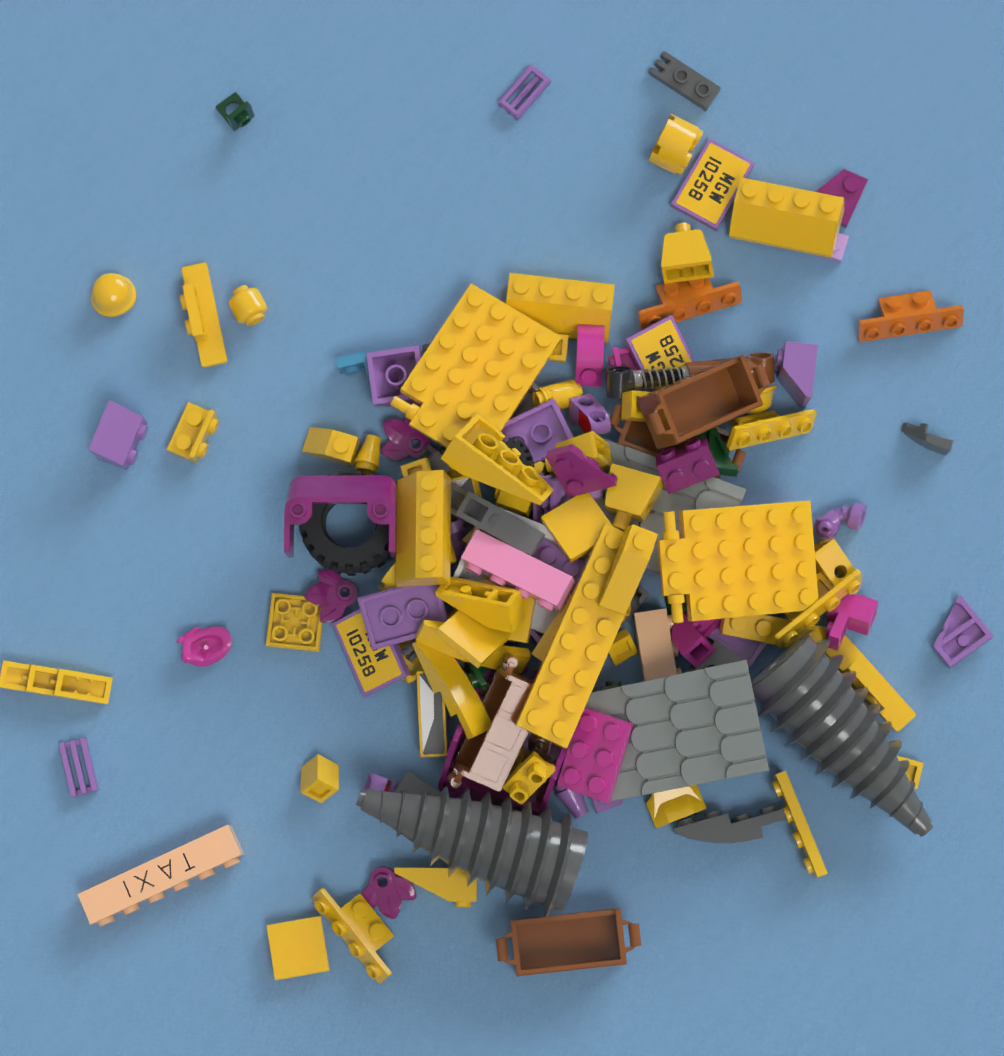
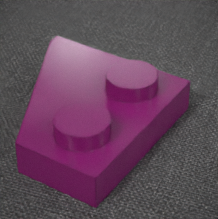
[546,444,618,498]

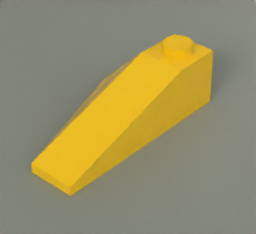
[441,414,554,505]

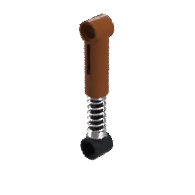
[605,352,775,399]

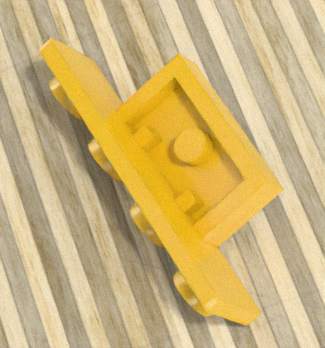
[180,262,228,368]
[726,409,817,451]
[774,569,863,648]
[825,635,916,732]
[311,888,394,984]

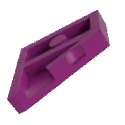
[816,169,868,228]

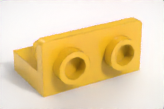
[166,402,219,464]

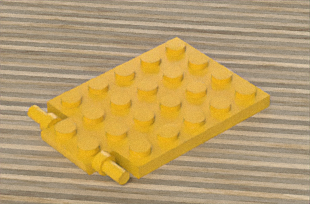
[390,283,562,448]
[657,501,819,623]

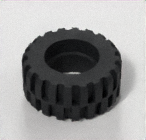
[299,470,391,576]

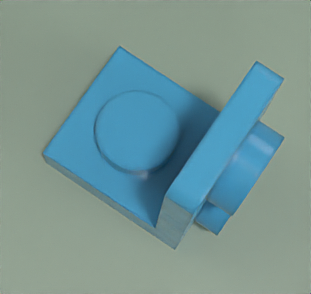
[335,351,378,407]

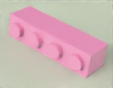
[461,529,576,612]

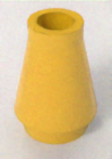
[354,435,381,475]

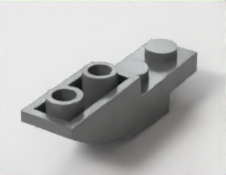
[451,483,546,557]
[674,806,787,843]

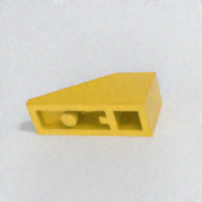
[598,524,658,615]
[435,576,525,633]
[394,867,477,907]

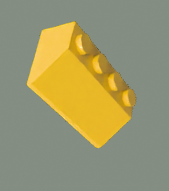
[729,177,844,258]
[506,273,615,343]
[396,470,451,587]

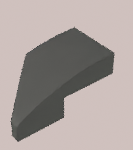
[901,423,953,455]

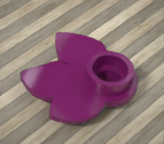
[380,418,429,461]
[304,570,358,623]
[362,866,416,919]

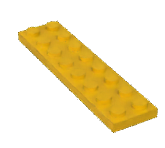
[515,523,655,748]

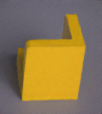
[300,754,339,804]

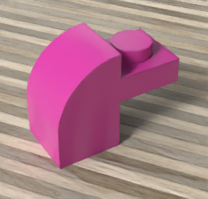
[575,324,604,387]
[825,594,878,651]
[672,613,721,668]

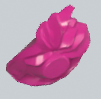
[176,626,232,667]

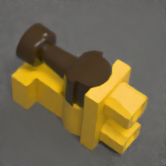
[502,734,555,804]

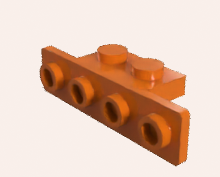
[638,278,742,330]
[858,290,964,342]

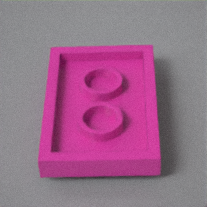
[557,707,634,803]

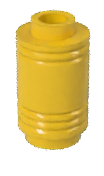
[532,379,583,410]

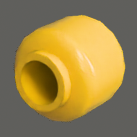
[228,285,268,326]

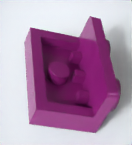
[656,437,720,494]

